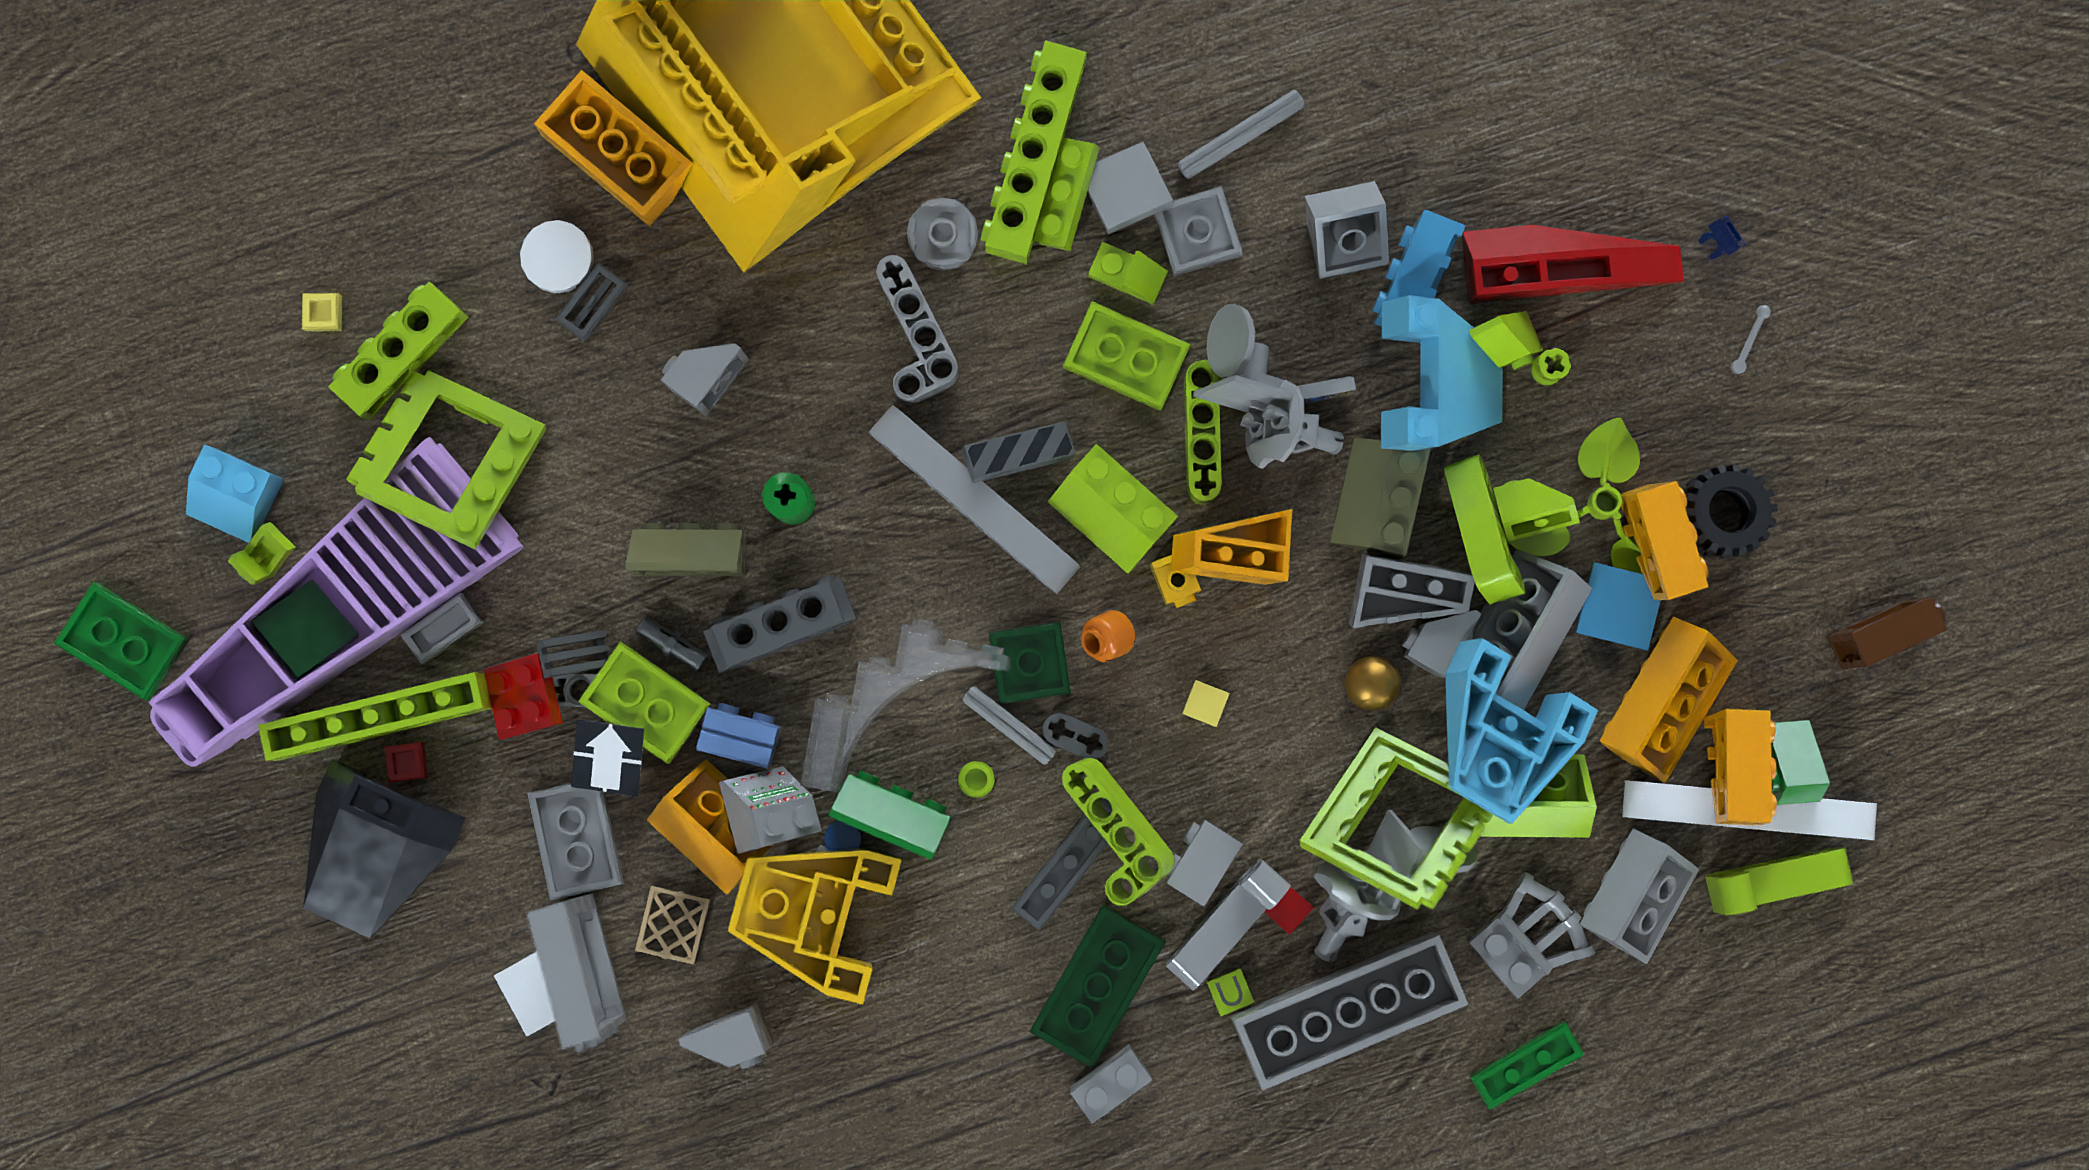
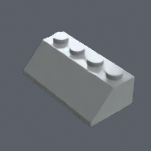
[1467,549,1593,710]

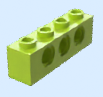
[328,282,469,421]

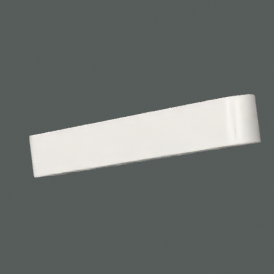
[1622,780,1877,840]

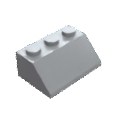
[1580,829,1699,964]

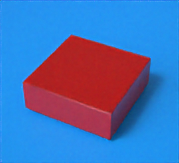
[384,742,428,783]
[1264,887,1314,935]

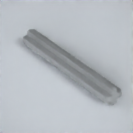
[1178,90,1304,179]

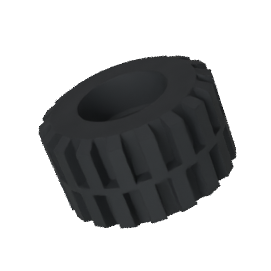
[1683,464,1778,559]

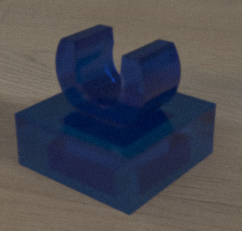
[1698,215,1746,259]

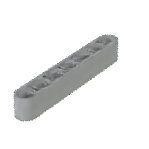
[869,405,1081,594]

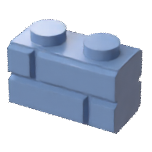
[696,703,782,769]

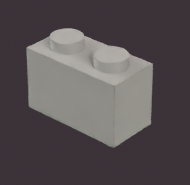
[1165,819,1243,906]
[1070,1044,1152,1124]

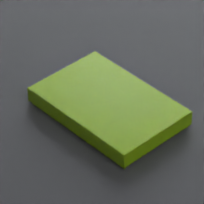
[1063,301,1191,411]
[578,641,712,764]

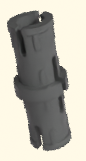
[635,615,709,673]

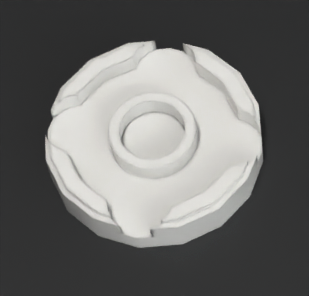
[520,220,594,293]

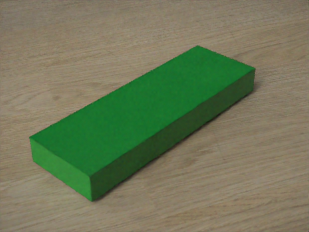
[1469,1022,1584,1110]

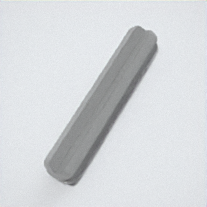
[963,686,1056,764]

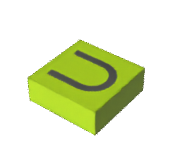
[1206,967,1255,1016]

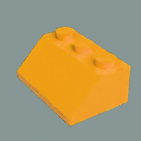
[647,759,775,895]

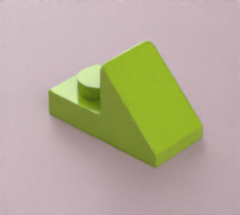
[1088,242,1168,305]

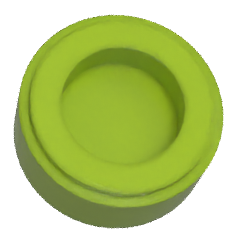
[958,761,995,798]

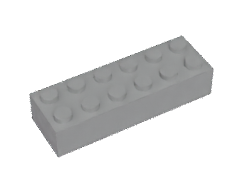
[1230,932,1469,1091]

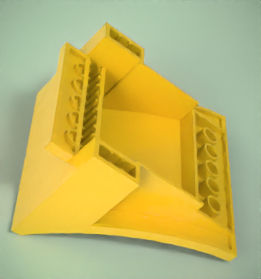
[576,0,982,272]

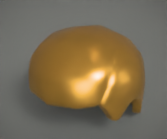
[1344,656,1402,710]

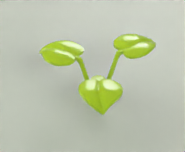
[1505,418,1642,574]

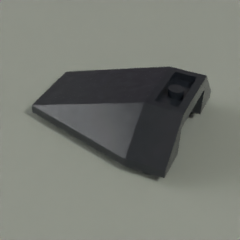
[303,759,466,938]

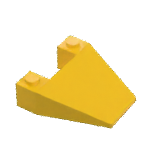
[728,847,902,1005]

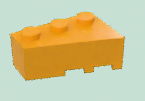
[1620,481,1709,600]
[1171,509,1292,585]
[1704,709,1777,826]

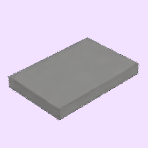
[527,783,624,901]

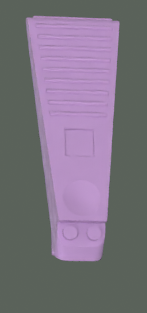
[149,437,524,766]

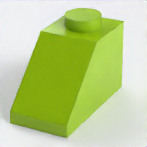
[1468,311,1543,370]
[1493,478,1580,542]

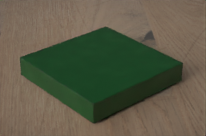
[251,579,359,680]
[989,622,1071,704]

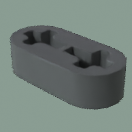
[1042,713,1109,759]

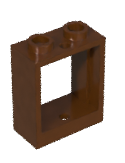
[1826,596,1947,669]

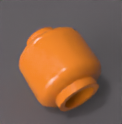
[1081,610,1135,663]

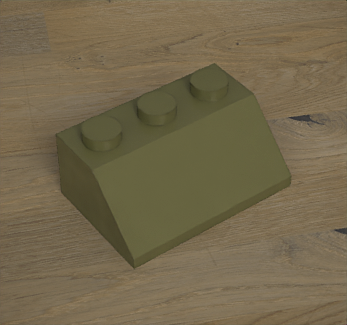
[1330,438,1430,560]
[626,523,747,576]

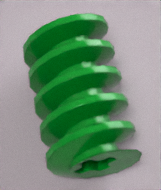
[762,472,815,525]

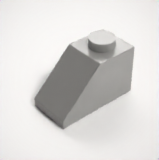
[1402,610,1482,678]

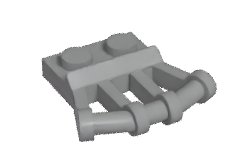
[1467,872,1595,999]

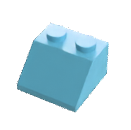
[186,444,284,543]

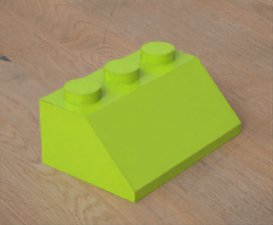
[1047,444,1178,574]
[1477,754,1597,838]

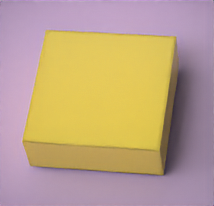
[302,293,342,331]
[1182,680,1230,727]

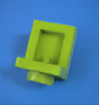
[228,522,296,585]

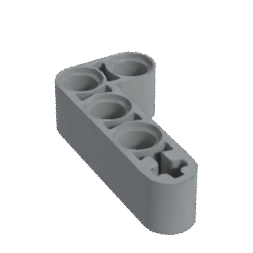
[876,255,959,405]
[1165,858,1291,991]

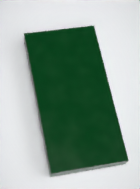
[1029,904,1166,1069]

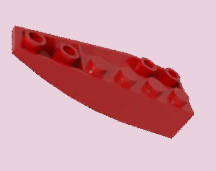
[1461,225,1684,304]

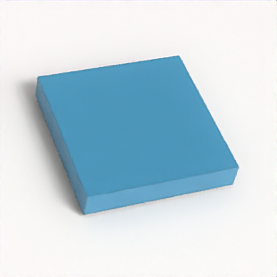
[1575,562,1661,651]

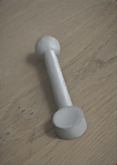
[1730,305,1771,374]

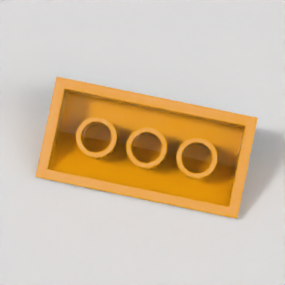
[534,70,692,227]
[1600,617,1738,784]

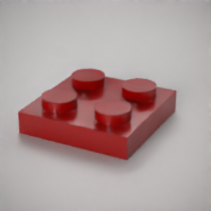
[483,653,563,740]

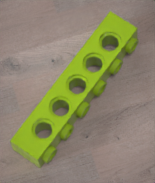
[981,40,1087,264]
[258,672,492,761]

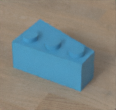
[1372,209,1466,326]

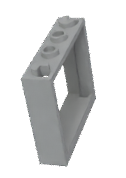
[527,893,627,1052]

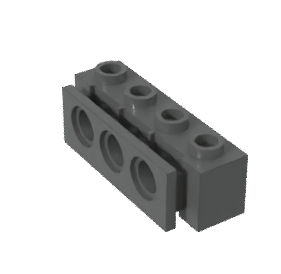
[703,575,858,673]

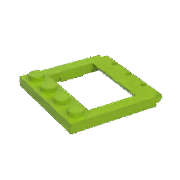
[346,370,546,550]
[1300,727,1493,909]

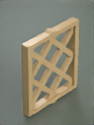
[635,886,711,965]

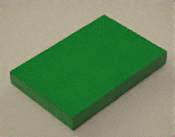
[53,582,189,701]

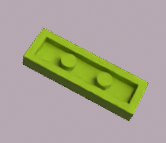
[1033,137,1100,251]

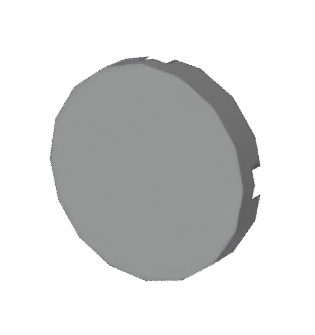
[906,197,978,271]

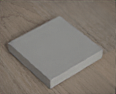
[1087,142,1174,234]
[1154,186,1243,277]

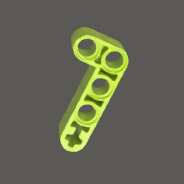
[1184,360,1225,505]
[1444,454,1526,605]
[1062,758,1175,906]
[1705,847,1853,915]

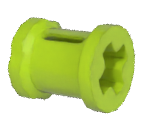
[1531,348,1571,386]

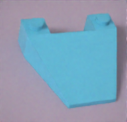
[1381,295,1503,451]
[1445,638,1598,824]

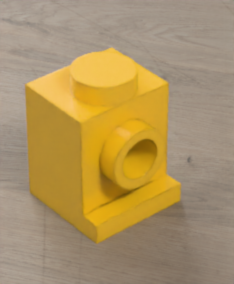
[1150,555,1201,609]

